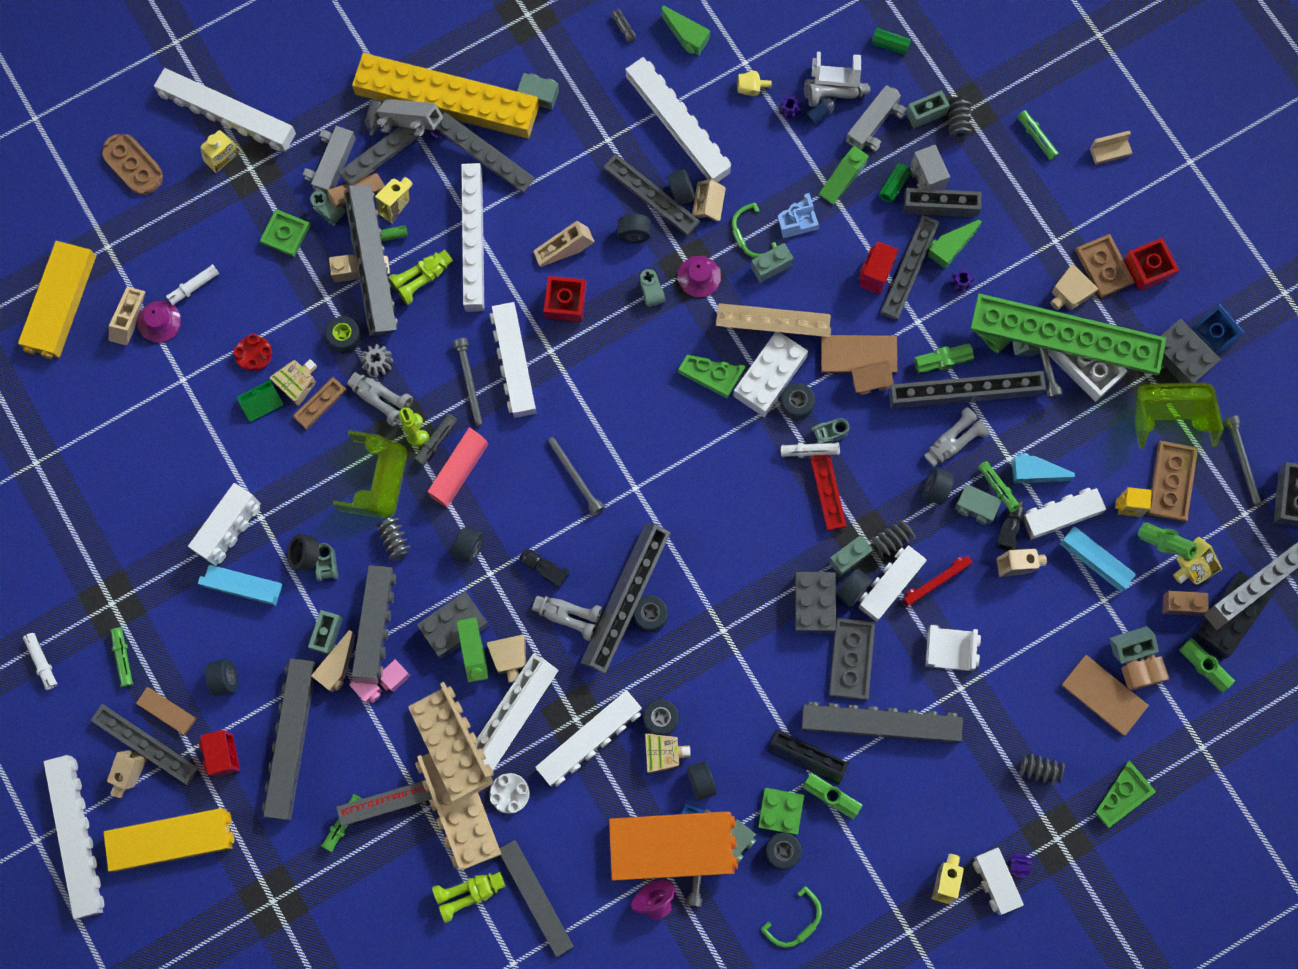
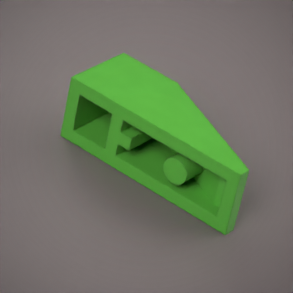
[662,5,710,56]
[819,146,869,205]
[928,220,982,269]
[457,617,488,682]

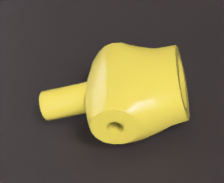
[737,71,772,96]

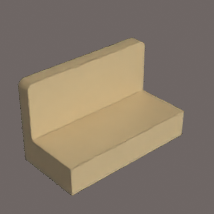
[1090,131,1132,165]
[692,179,726,222]

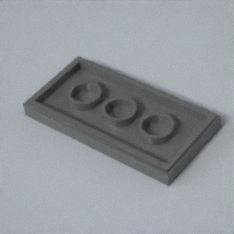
[829,618,875,701]

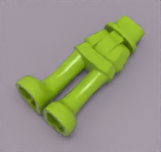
[387,250,453,306]
[399,408,430,448]
[432,872,506,923]

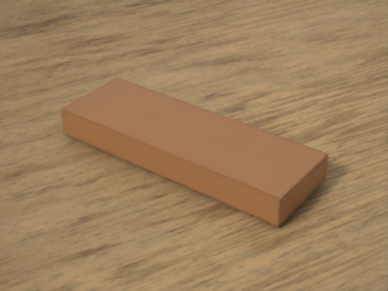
[327,173,385,208]
[293,377,347,430]
[136,687,197,735]

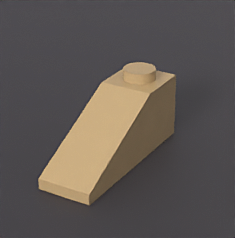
[533,221,594,267]
[329,255,390,283]
[109,287,145,345]
[311,630,356,693]

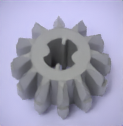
[360,344,393,377]

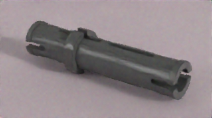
[414,414,458,466]

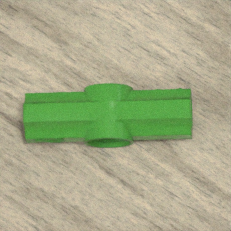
[914,344,974,374]
[1138,522,1198,560]
[1179,638,1235,693]
[802,773,862,820]

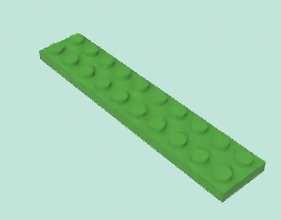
[970,294,1166,376]

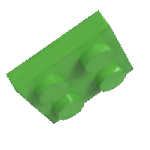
[260,209,310,257]
[758,788,804,835]

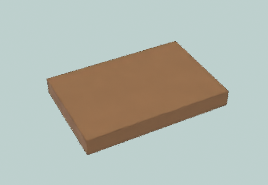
[1075,234,1135,298]

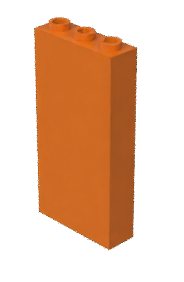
[609,811,738,881]

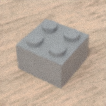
[909,145,950,190]

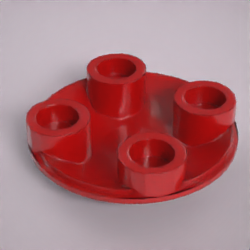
[234,334,272,371]

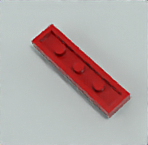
[810,455,847,531]
[902,556,972,608]

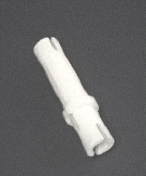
[166,264,219,305]
[781,443,840,458]
[23,633,58,690]

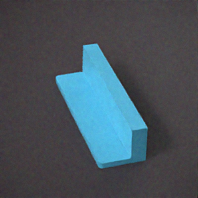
[1060,527,1136,592]
[198,565,282,606]

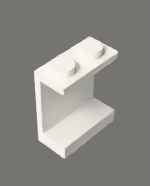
[812,52,861,87]
[925,625,981,671]

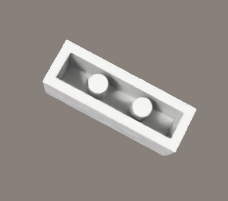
[973,848,1024,915]

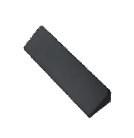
[767,730,849,785]

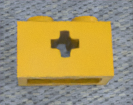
[1115,487,1151,517]

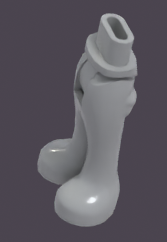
[804,79,870,107]
[347,372,413,426]
[924,407,990,467]
[532,596,602,641]

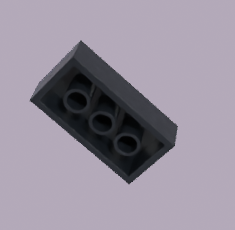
[1191,571,1273,660]

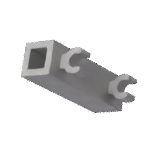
[846,85,907,152]
[376,99,443,136]
[303,126,356,196]

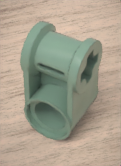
[310,191,346,225]
[640,269,666,308]
[811,418,849,444]
[316,543,338,582]

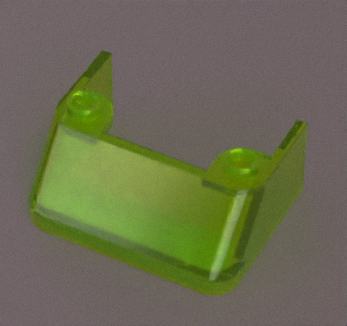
[1135,383,1224,449]
[333,430,408,519]

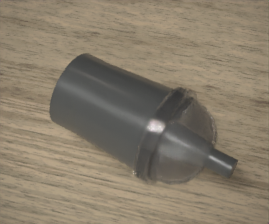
[364,101,382,136]

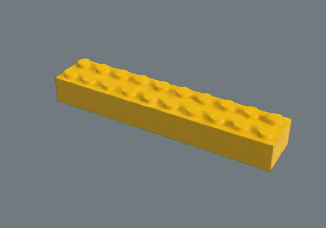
[352,53,539,139]

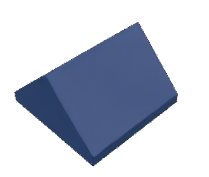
[1191,304,1245,355]

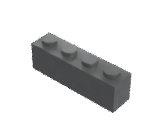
[903,188,981,218]

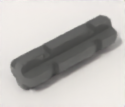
[612,9,636,42]

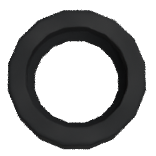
[287,534,319,572]

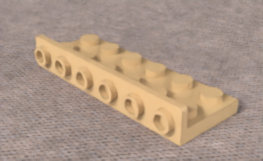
[716,303,831,337]
[408,682,494,804]
[415,753,501,871]

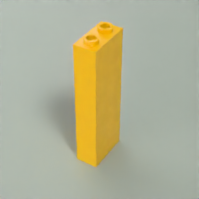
[18,241,96,359]
[104,808,234,872]

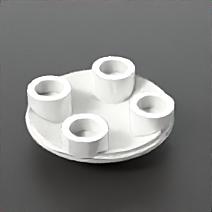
[490,773,529,813]

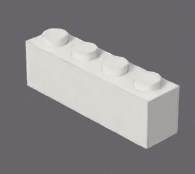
[1023,488,1106,540]
[858,545,926,622]

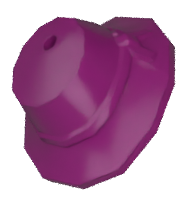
[677,256,721,298]
[138,301,181,343]
[631,880,676,920]

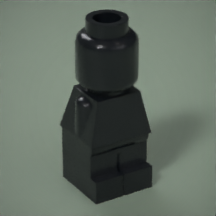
[996,500,1025,552]
[519,549,570,589]

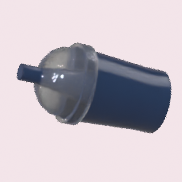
[805,97,837,125]

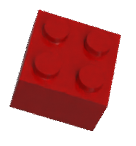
[1124,238,1179,291]
[858,241,898,295]
[544,276,587,322]
[199,730,240,778]

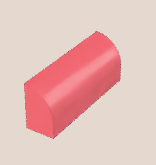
[428,428,488,508]

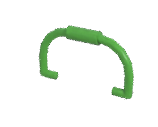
[732,202,777,258]
[761,886,822,948]

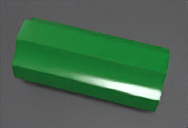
[871,28,911,55]
[879,164,912,203]

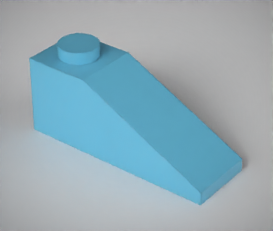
[1012,453,1075,483]

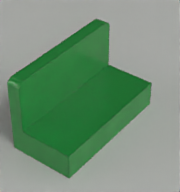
[237,379,283,422]

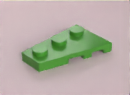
[678,355,746,399]
[1095,760,1156,829]

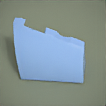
[778,193,819,239]

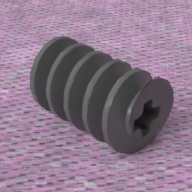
[948,97,972,139]
[376,518,411,561]
[871,520,916,559]
[1020,753,1065,786]

